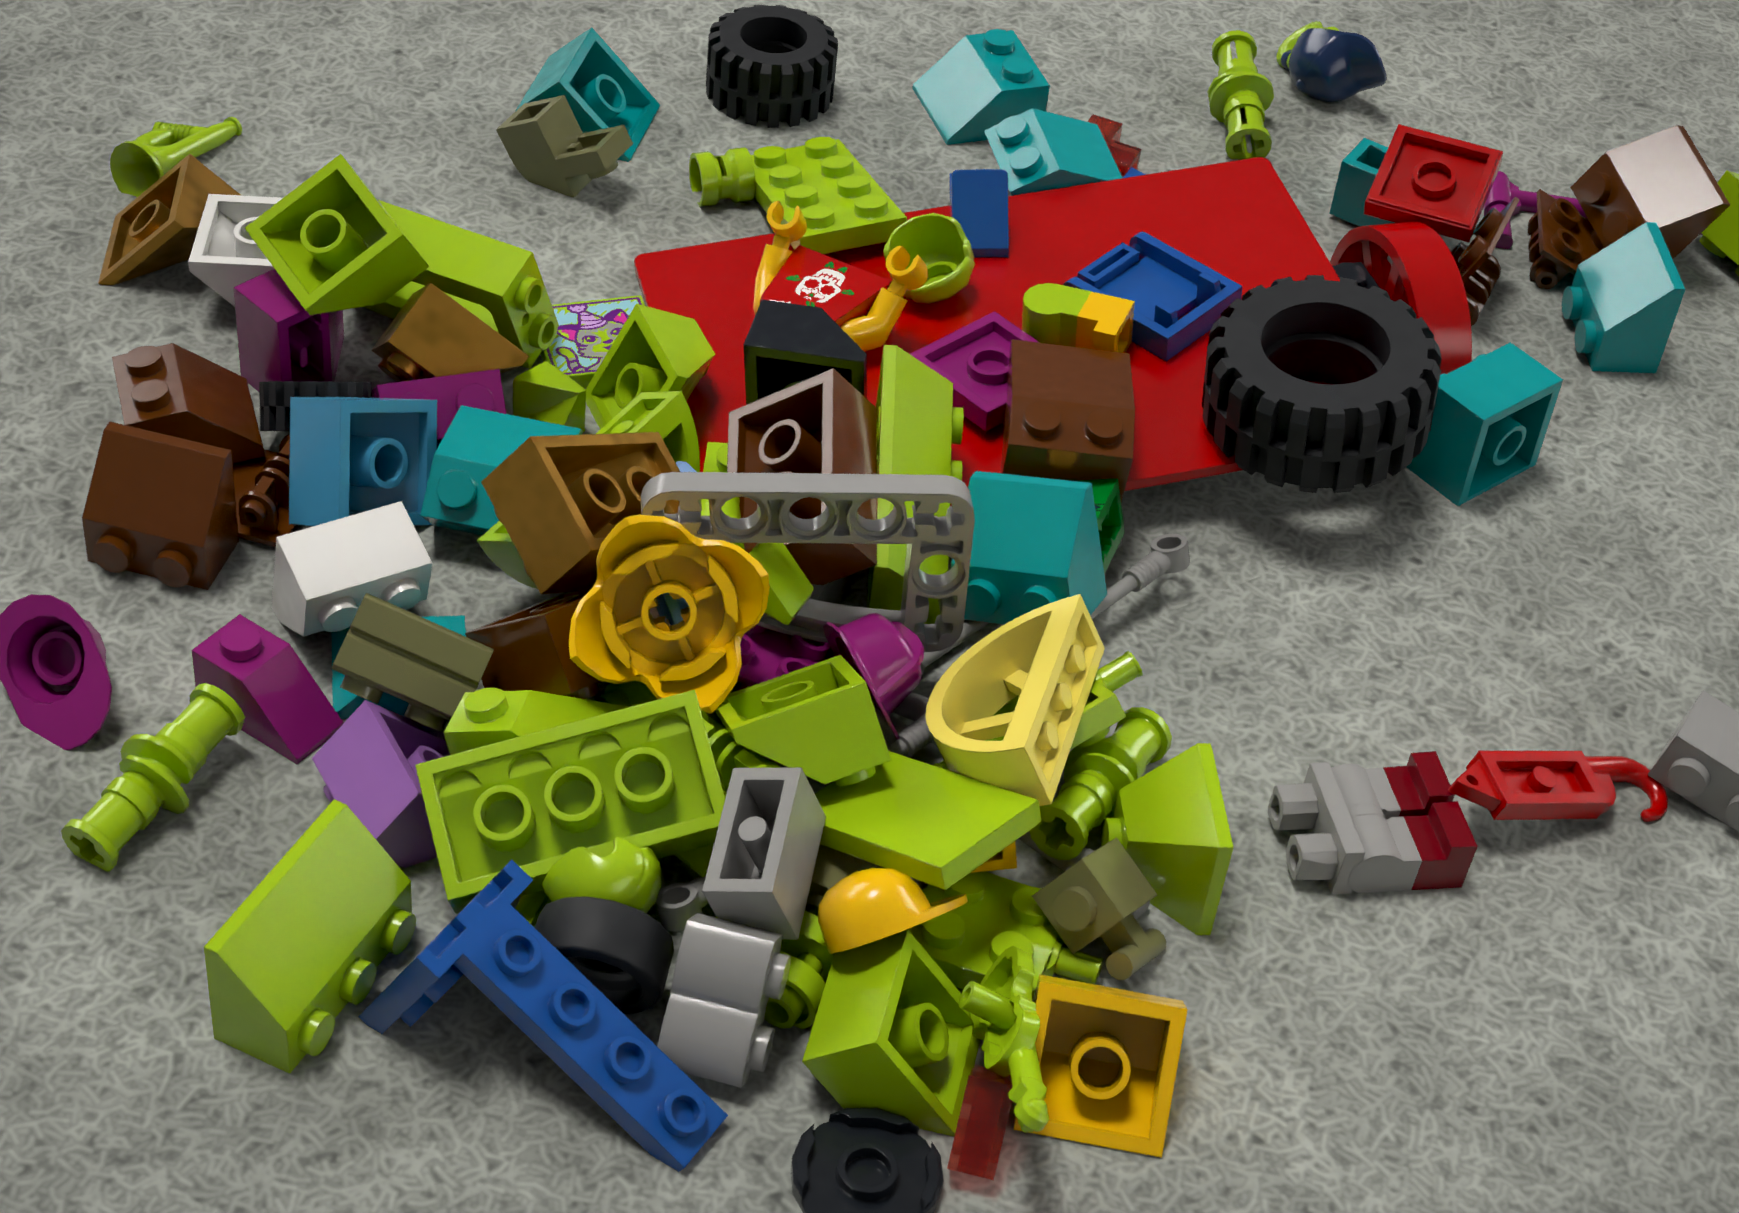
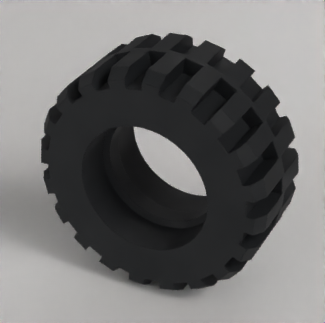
[1202,275,1442,493]

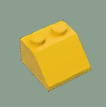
[1014,974,1188,1158]

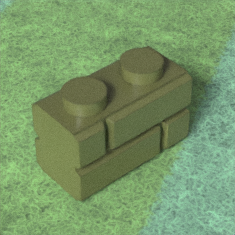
[331,593,494,732]

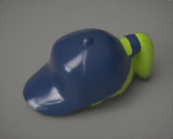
[1276,21,1387,102]

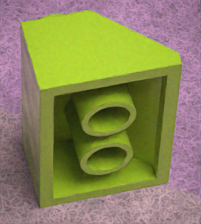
[204,799,416,1074]

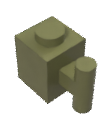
[1032,837,1166,980]

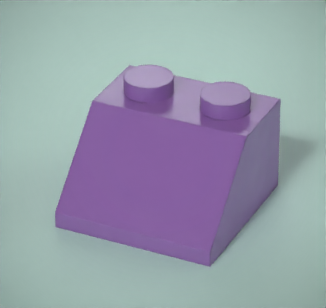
[312,700,450,868]

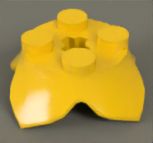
[569,515,770,713]

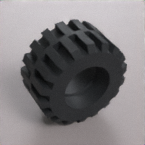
[706,5,838,128]

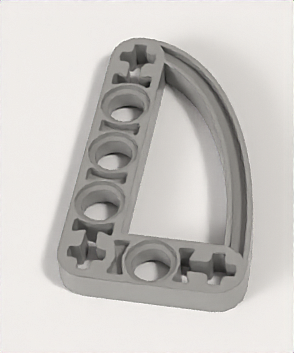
[641,472,975,652]

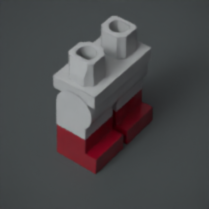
[1268,751,1478,895]

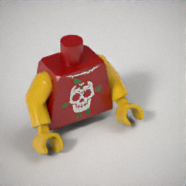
[753,201,928,351]

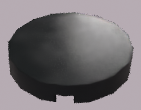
[791,1108,944,1213]

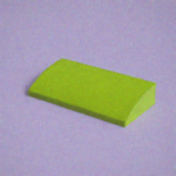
[415,690,725,914]

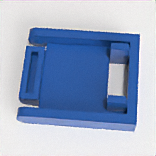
[1063,232,1243,361]

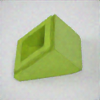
[749,543,814,625]

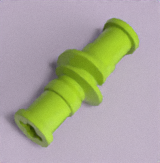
[1207,30,1274,160]
[61,683,245,872]
[1029,707,1172,860]

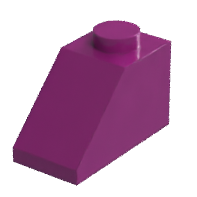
[192,614,344,764]

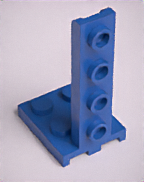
[358,860,728,1172]

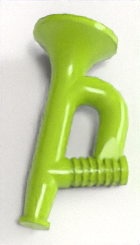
[110,117,242,197]

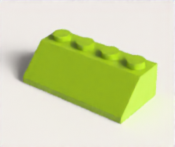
[867,345,964,625]

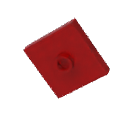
[1364,124,1503,243]

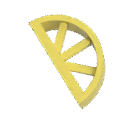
[925,594,1105,806]

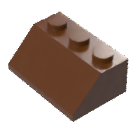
[727,368,877,585]

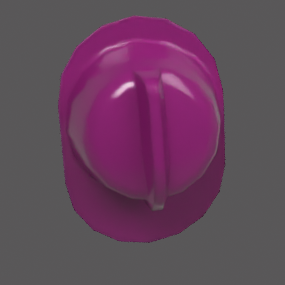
[0,594,112,750]
[823,613,925,740]

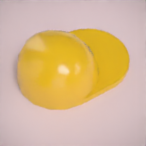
[818,868,968,954]

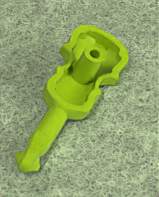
[959,946,1049,1133]

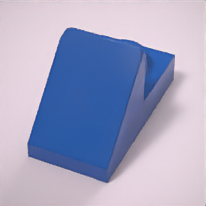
[949,169,1009,258]

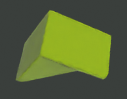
[513,361,586,432]

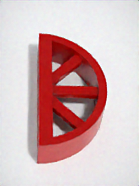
[1330,222,1472,374]

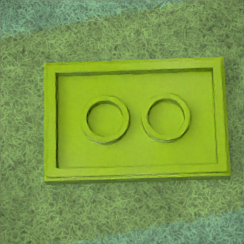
[815,751,1042,890]

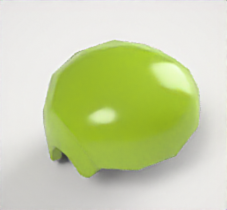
[884,213,975,304]
[542,837,662,914]

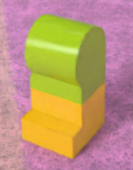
[1022,283,1135,353]

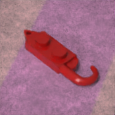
[1448,750,1668,822]

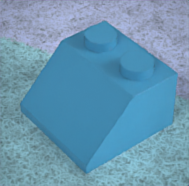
[289,397,437,526]

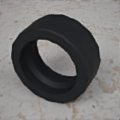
[535,896,674,1014]

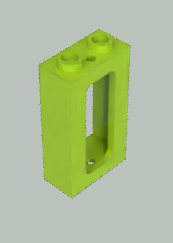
[364,200,559,369]

